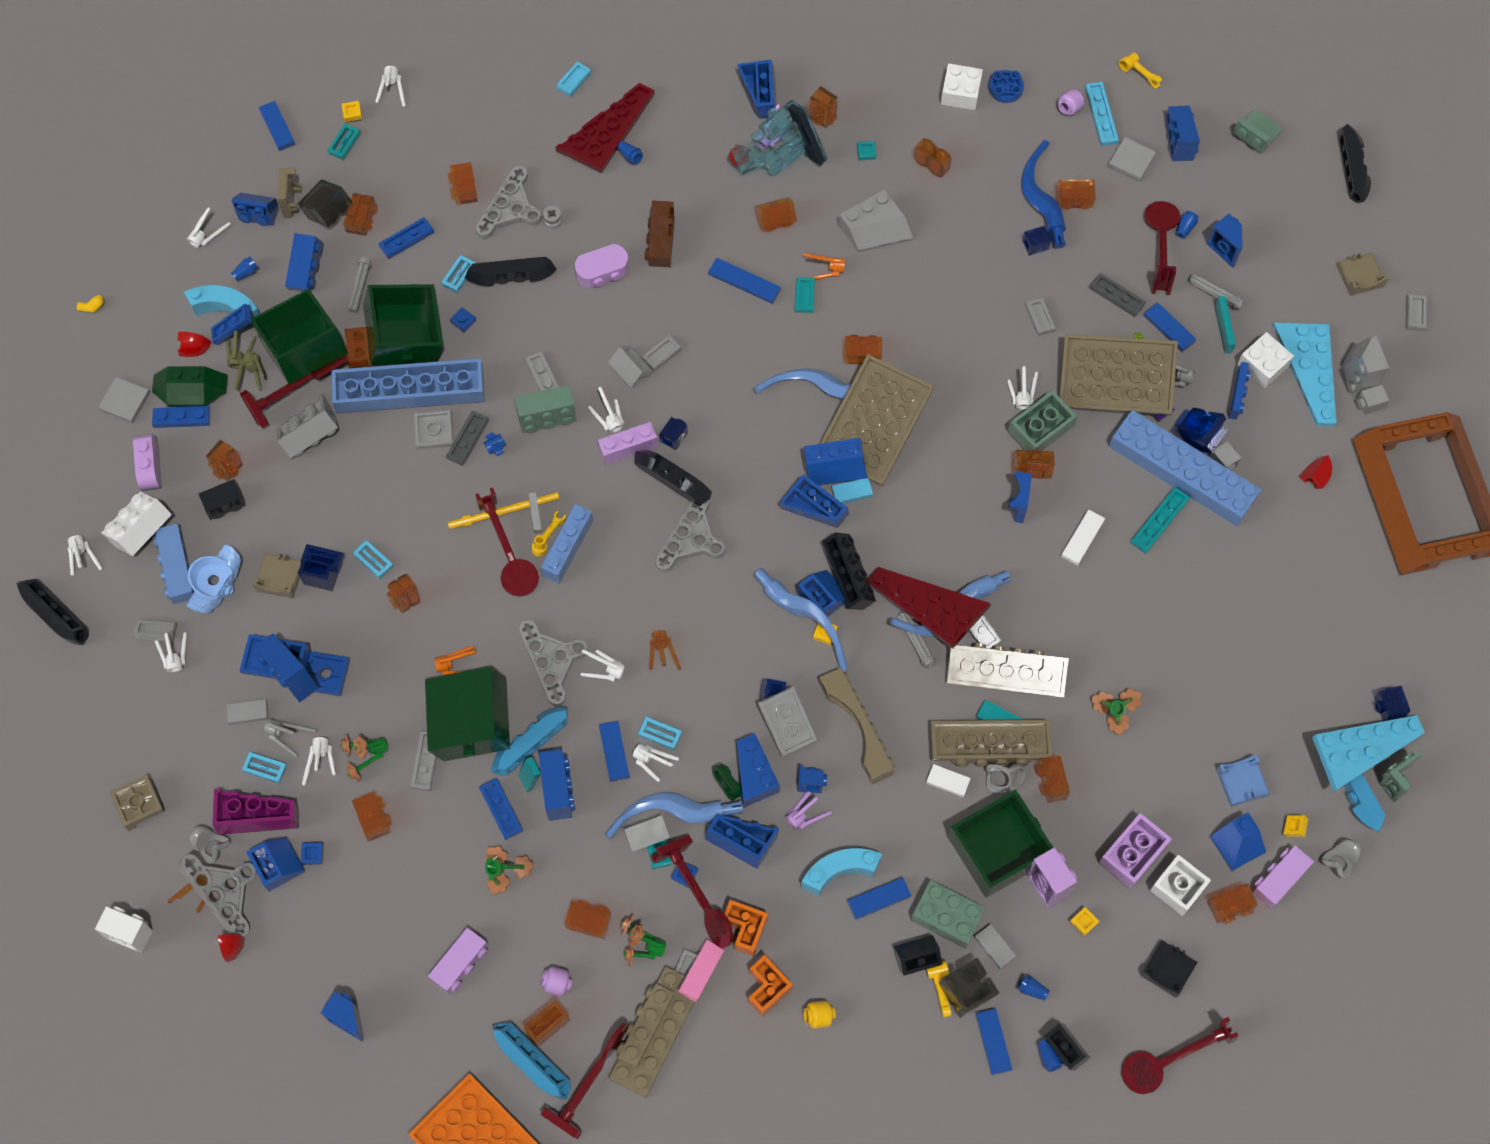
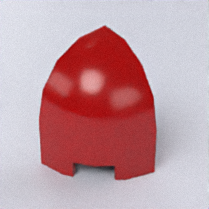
[177,331,212,357]
[1299,455,1332,489]
[218,934,245,962]

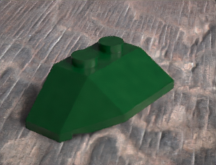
[152,366,228,406]

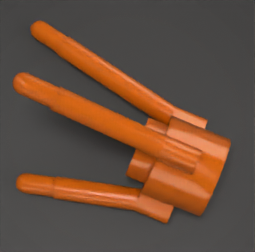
[802,253,845,280]
[435,646,476,676]

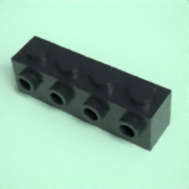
[822,532,876,610]

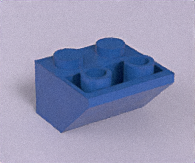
[231,192,279,226]
[797,570,846,617]
[246,837,305,892]

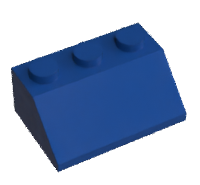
[804,438,867,486]

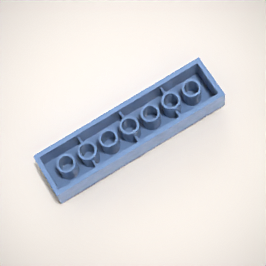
[332,358,485,413]
[1109,410,1262,527]

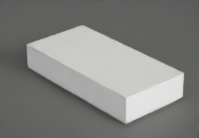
[926,764,970,797]

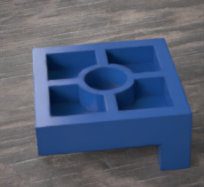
[1008,471,1032,523]

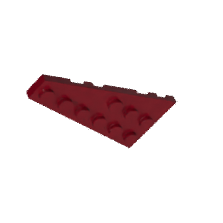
[555,83,655,173]
[868,567,991,649]

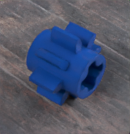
[483,432,506,456]

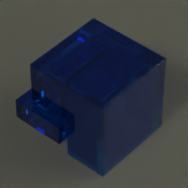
[1177,407,1228,453]
[298,544,344,591]

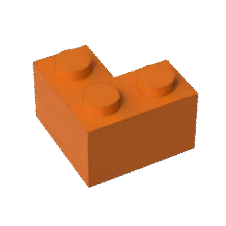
[724,900,768,957]
[748,955,793,1017]

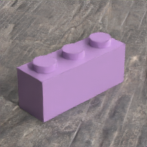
[598,422,658,465]
[1253,845,1314,909]
[428,927,488,995]

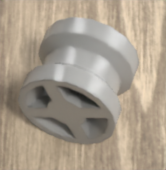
[543,206,562,229]

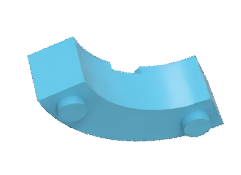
[184,285,259,328]
[801,848,882,896]

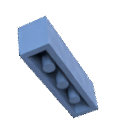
[541,504,593,584]
[153,523,194,604]

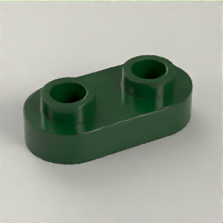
[712,763,742,801]

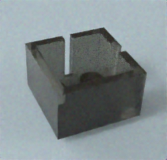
[298,179,352,227]
[938,957,1000,1018]

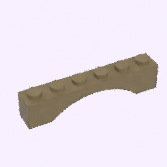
[819,668,895,785]

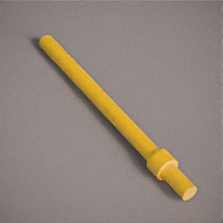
[448,492,560,529]

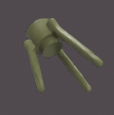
[226,330,256,369]
[234,352,264,391]

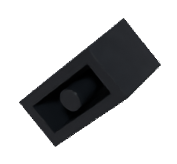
[198,479,245,520]
[894,935,943,976]
[1044,1023,1091,1071]

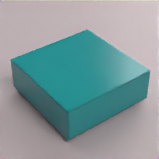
[857,141,877,161]

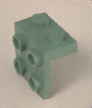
[1233,110,1282,153]

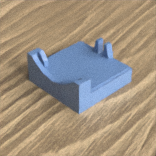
[1216,754,1270,807]

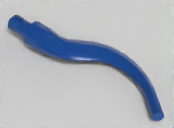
[1022,140,1066,248]

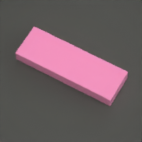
[678,940,724,1002]

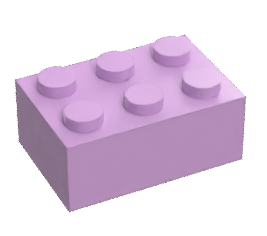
[1099,813,1172,889]
[1027,847,1077,909]

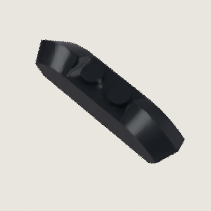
[1339,124,1371,203]
[465,257,557,286]
[634,450,712,506]
[17,579,88,645]

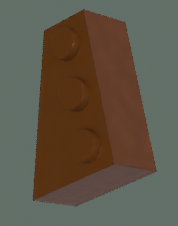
[645,201,675,268]

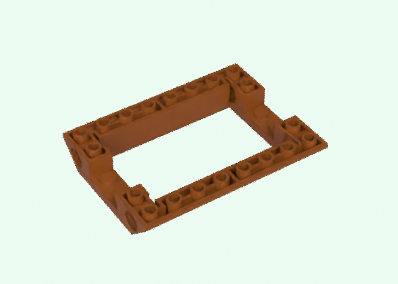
[1352,412,1490,575]

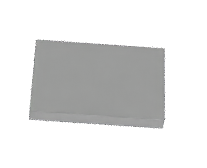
[758,686,817,757]

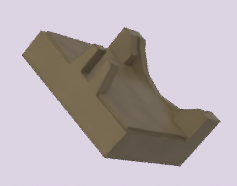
[277,168,302,218]
[1336,252,1388,296]
[253,553,304,599]
[110,775,163,831]

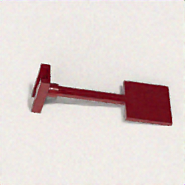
[239,355,349,428]

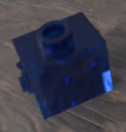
[1374,686,1411,721]

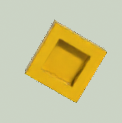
[342,101,362,122]
[813,623,838,646]
[1283,815,1309,837]
[1070,907,1100,937]

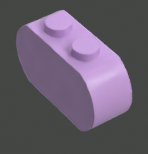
[575,244,629,288]
[133,434,162,491]

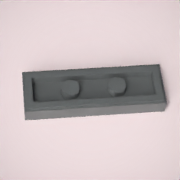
[1089,273,1146,317]
[446,411,489,466]

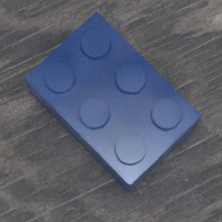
[538,749,575,821]

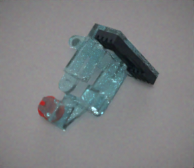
[729,99,828,176]

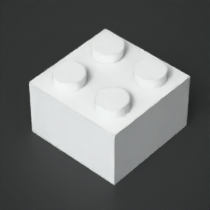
[941,63,983,110]
[1237,332,1294,389]
[1150,855,1211,916]
[95,906,153,953]

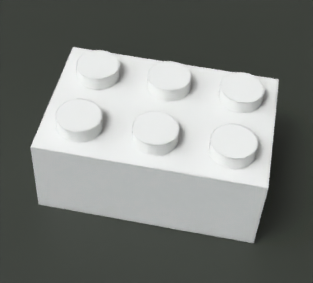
[101,491,172,556]

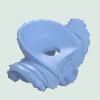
[186,545,241,613]

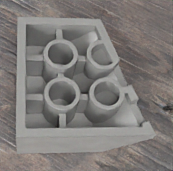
[839,189,913,252]
[1342,335,1389,398]
[276,393,338,458]

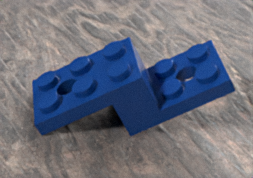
[239,634,350,696]

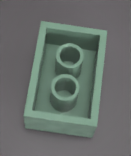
[514,385,577,433]
[1008,390,1077,458]
[911,880,985,949]

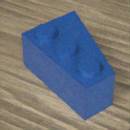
[737,60,777,118]
[1166,105,1200,161]
[285,233,324,292]
[780,474,849,528]
[254,633,318,703]
[737,733,780,808]
[705,814,779,869]

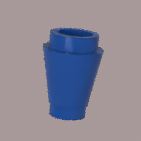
[617,141,643,165]
[1176,211,1199,239]
[231,256,259,282]
[1017,975,1050,1001]
[1037,1039,1063,1072]

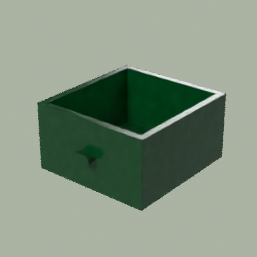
[363,284,443,365]
[251,288,348,385]
[425,667,510,761]
[947,789,1054,898]

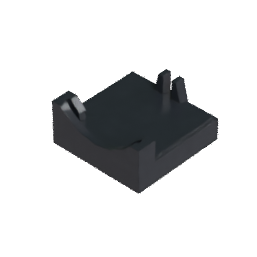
[1140,940,1198,998]

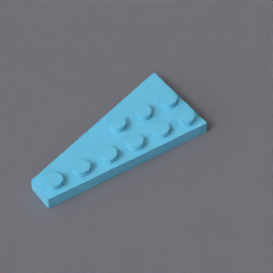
[1273,323,1337,426]
[1312,715,1425,792]

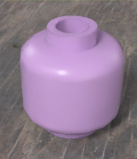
[1058,89,1085,116]
[541,967,572,996]

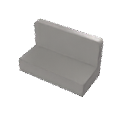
[609,345,653,388]
[622,813,669,851]

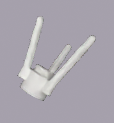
[375,66,406,107]
[187,207,231,248]
[1007,366,1038,410]
[588,387,624,433]
[67,535,102,576]
[155,632,187,672]
[580,649,625,682]
[302,737,336,786]
[632,744,679,782]

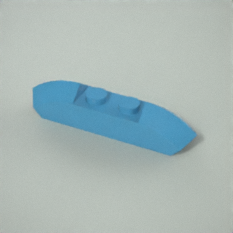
[491,707,568,776]
[1343,774,1385,832]
[492,1022,571,1100]

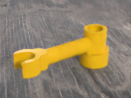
[1118,52,1162,89]
[532,511,566,557]
[927,960,952,1017]

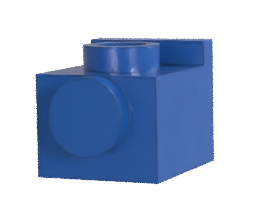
[798,765,827,794]

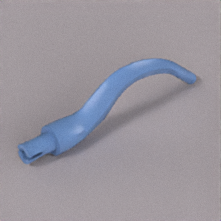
[754,368,851,399]
[754,568,848,671]
[891,570,1011,636]
[604,792,743,839]

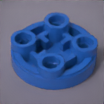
[989,70,1024,103]

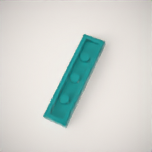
[1130,487,1190,554]

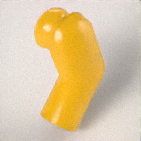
[77,295,104,313]

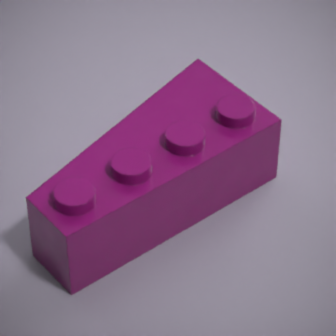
[212,789,298,835]

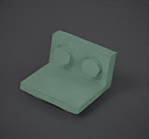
[1379,751,1422,802]

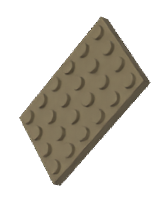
[1060,334,1178,416]
[820,354,935,486]

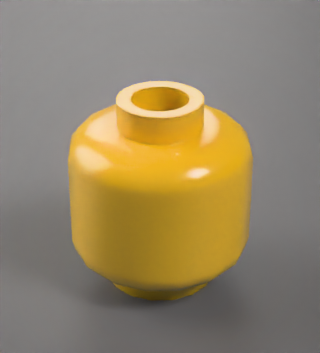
[803,1000,836,1029]

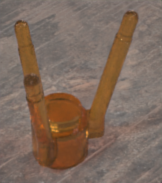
[649,630,681,670]
[168,875,212,913]

